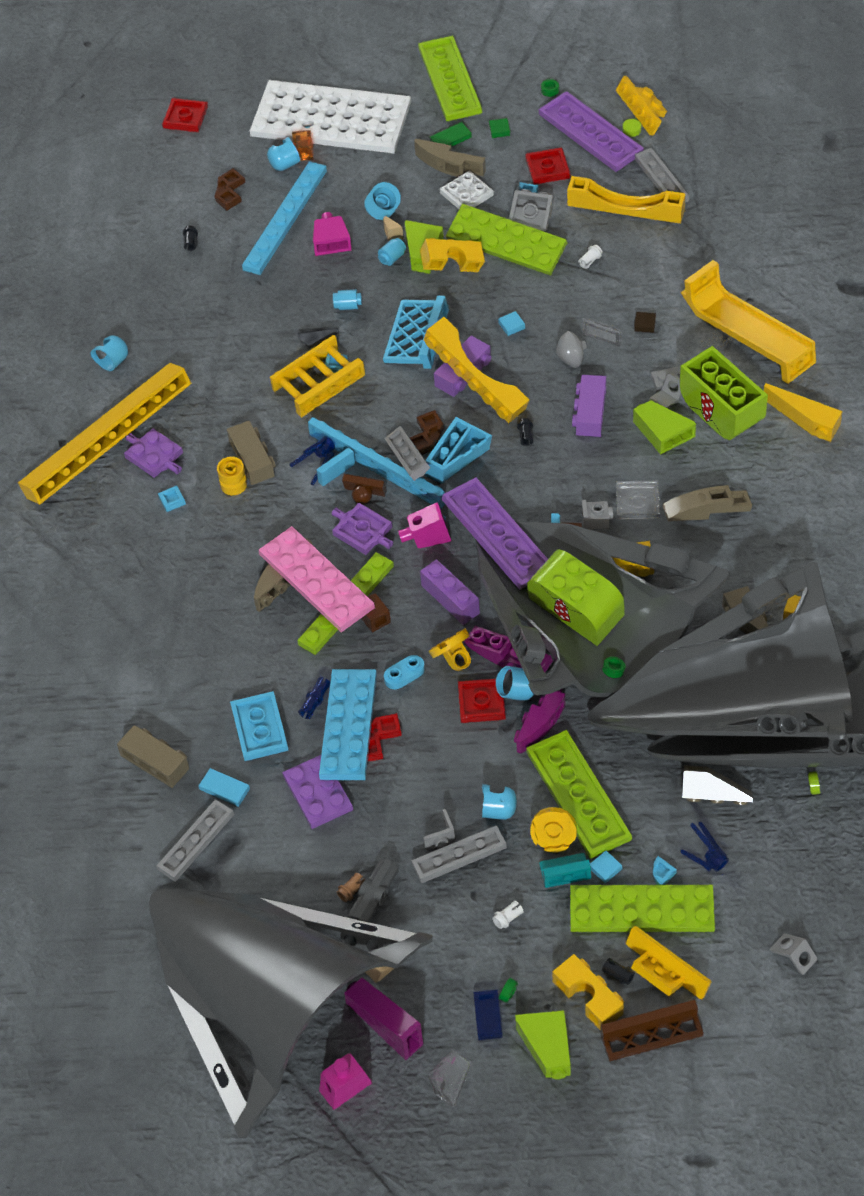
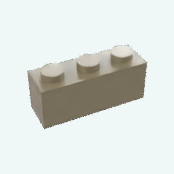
[227,421,276,485]
[117,725,189,788]

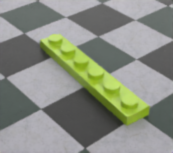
[297,552,394,655]

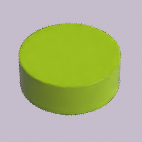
[623,119,641,137]
[808,771,820,795]

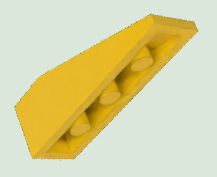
[764,383,842,442]

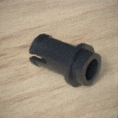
[183,225,198,251]
[517,418,534,446]
[602,958,635,985]

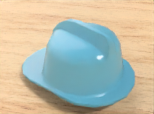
[364,182,401,220]

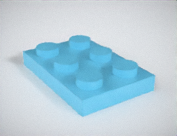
[230,691,289,761]

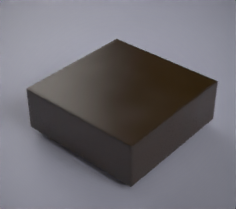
[634,312,656,333]

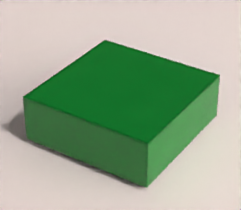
[489,118,510,138]

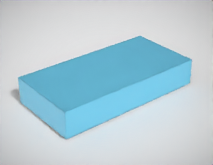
[317,447,355,486]
[199,768,250,807]

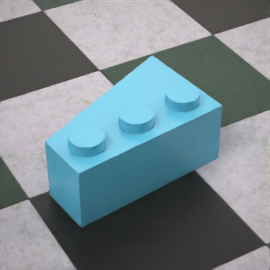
[424,417,492,484]

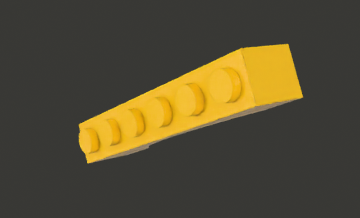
[567,176,686,224]
[424,317,530,423]

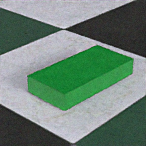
[430,122,472,147]

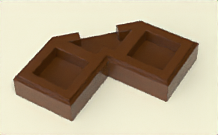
[215,168,245,211]
[409,410,444,455]

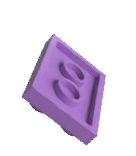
[282,755,353,829]

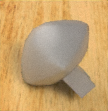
[556,331,587,368]

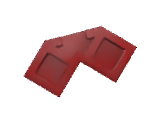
[367,713,402,762]

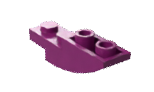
[464,626,553,673]
[514,689,565,754]

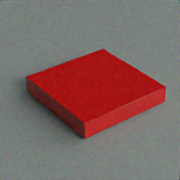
[162,98,208,132]
[525,147,570,185]
[458,678,506,723]

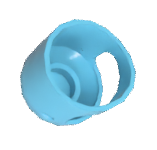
[267,137,300,171]
[90,335,128,371]
[496,666,534,701]
[482,784,517,819]

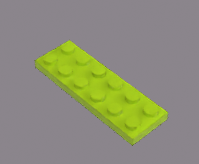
[418,36,482,122]
[446,204,567,276]
[526,730,632,859]
[570,885,715,932]

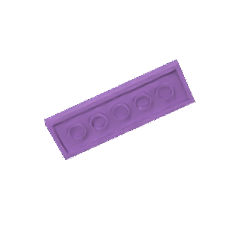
[539,91,644,172]
[441,478,548,590]

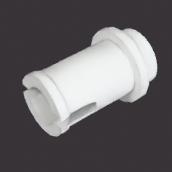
[578,245,602,269]
[492,900,524,929]

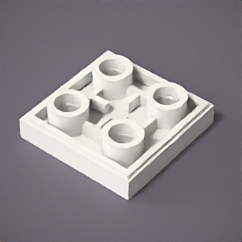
[440,170,494,209]

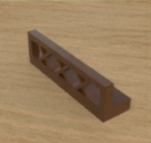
[600,999,704,1062]

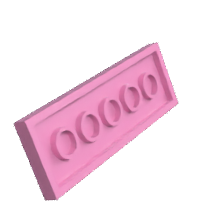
[259,526,375,633]

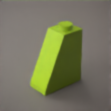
[405,220,444,274]
[633,400,696,455]
[515,1011,571,1079]

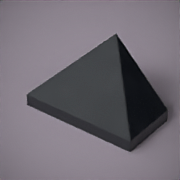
[298,327,338,349]

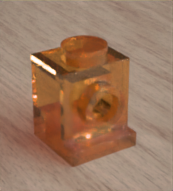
[292,130,313,161]

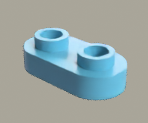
[384,655,425,689]

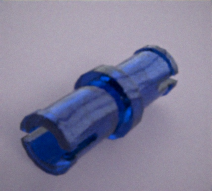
[298,677,331,719]

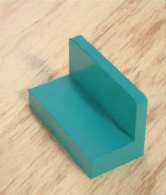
[539,853,591,888]

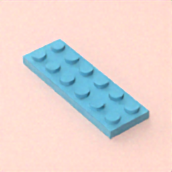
[319,669,377,780]

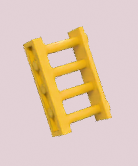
[270,335,365,418]

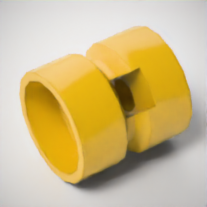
[217,456,247,496]

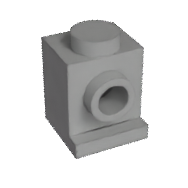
[582,500,613,530]

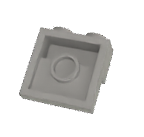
[509,189,554,232]

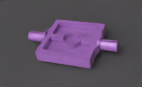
[124,428,183,478]
[332,503,393,555]

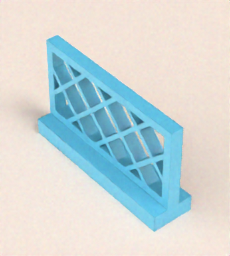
[383,296,449,369]

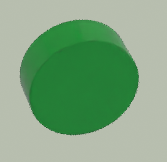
[541,79,559,97]
[602,657,626,678]
[499,978,518,1003]

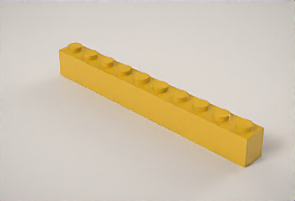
[18,363,191,505]

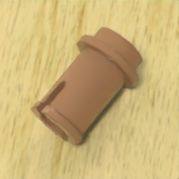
[337,873,365,902]

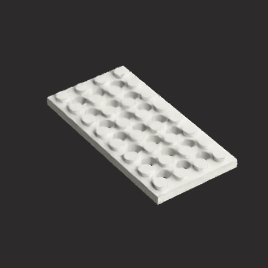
[250,80,411,153]

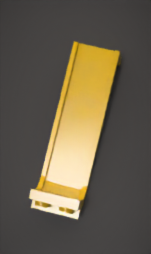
[681,260,816,384]

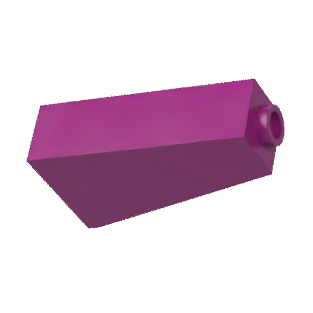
[344,978,424,1060]

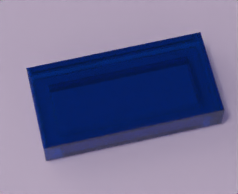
[473,990,503,1040]

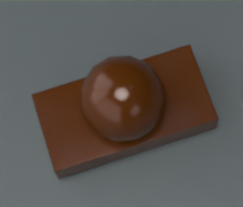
[342,474,387,504]

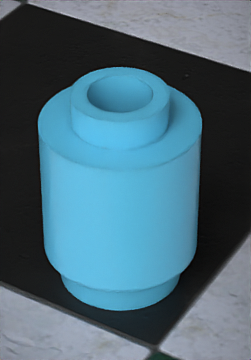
[378,238,406,266]
[333,289,362,310]

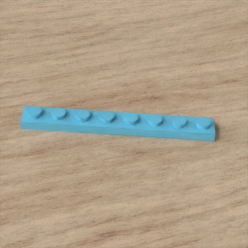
[242,161,327,275]
[308,417,445,509]

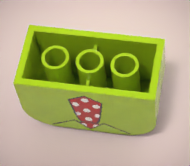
[680,346,768,440]
[527,549,625,646]

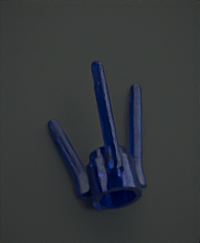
[290,436,335,485]
[680,822,729,872]

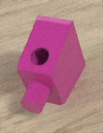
[313,212,351,256]
[398,502,451,549]
[319,1053,372,1110]

